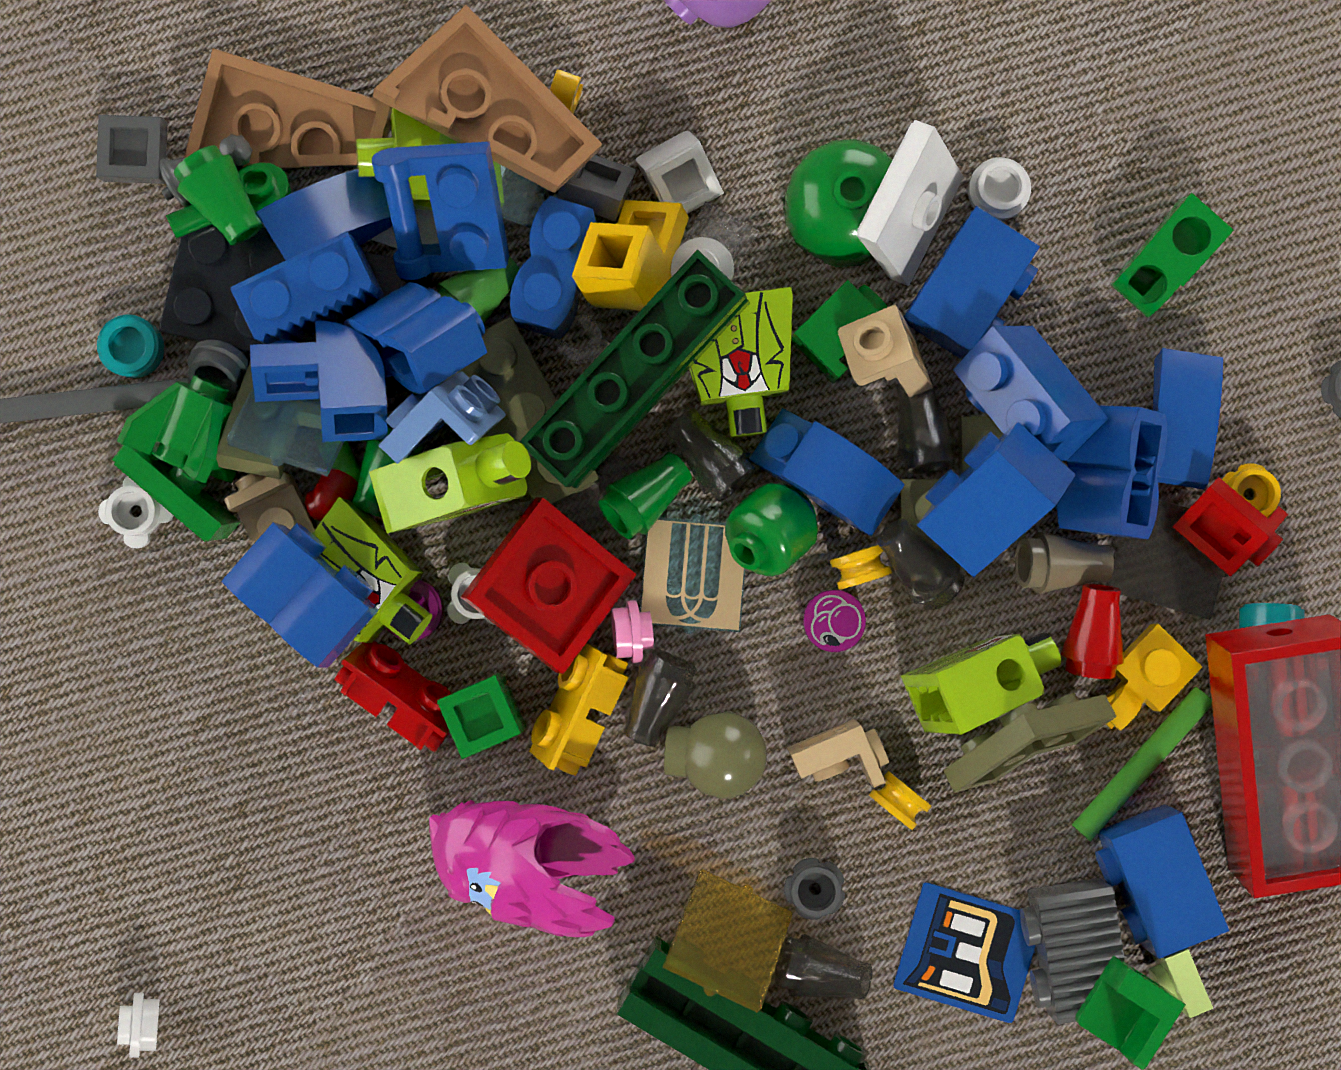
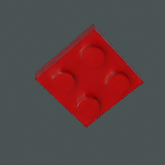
[461,497,637,674]

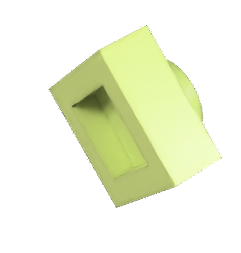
[1148,948,1213,1018]

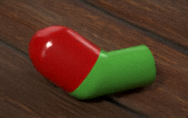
[305,434,360,521]

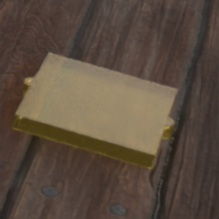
[663,869,793,1012]

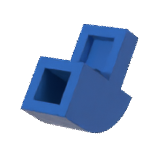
[250,321,387,442]
[749,408,905,537]

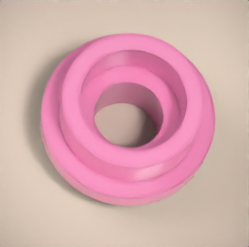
[611,600,654,663]

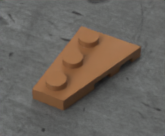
[373,5,602,193]
[184,48,392,170]

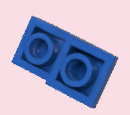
[256,169,392,260]
[1153,348,1223,490]

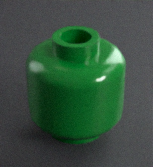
[725,483,818,577]

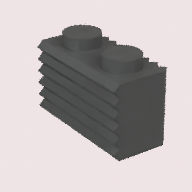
[1020,878,1125,1025]

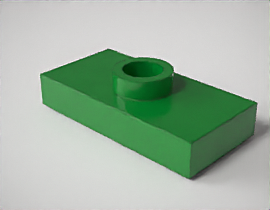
[112,445,241,542]

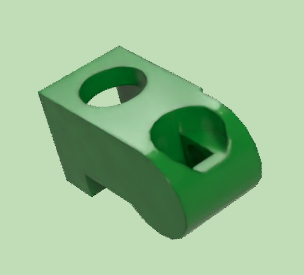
[1110,193,1234,318]

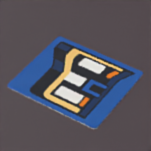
[893,882,1036,1023]

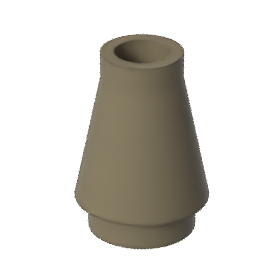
[1015,532,1114,594]

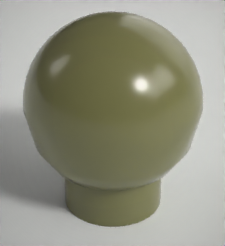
[664,711,767,799]

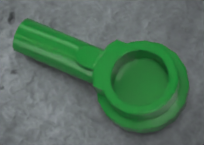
[166,162,291,239]

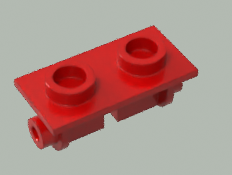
[334,641,452,753]

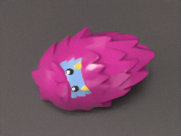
[429,800,635,937]

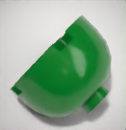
[784,139,893,267]

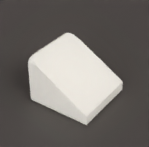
[635,131,724,214]

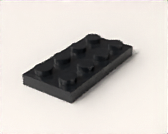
[158,224,430,389]

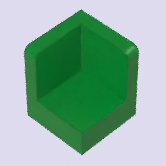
[437,671,527,759]
[1075,955,1186,1070]

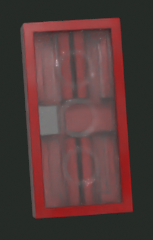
[1205,614,1341,899]

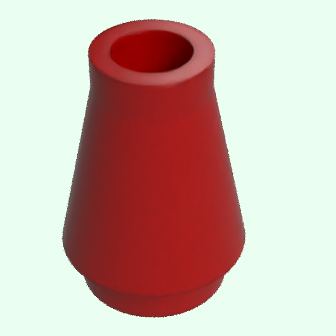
[1061,583,1124,679]

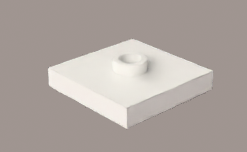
[856,120,964,286]

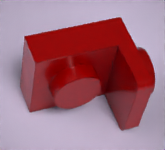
[1173,477,1288,577]

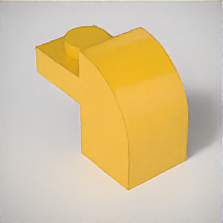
[572,200,689,311]

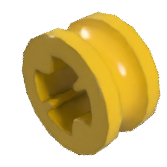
[829,543,892,590]
[869,771,932,830]

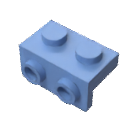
[378,371,506,464]

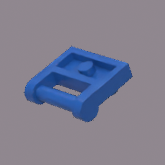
[372,141,510,280]

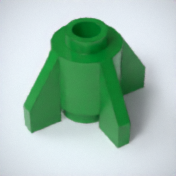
[117,375,237,484]

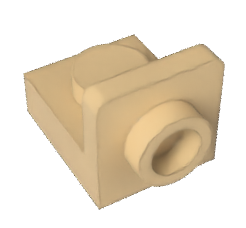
[838,304,933,397]
[224,472,318,544]
[787,719,889,788]

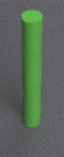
[1072,687,1212,842]

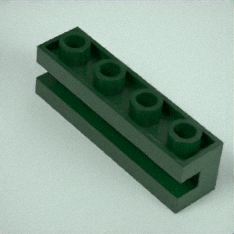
[519,249,750,488]
[616,936,871,1070]

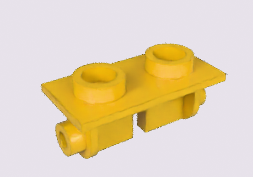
[529,643,629,776]

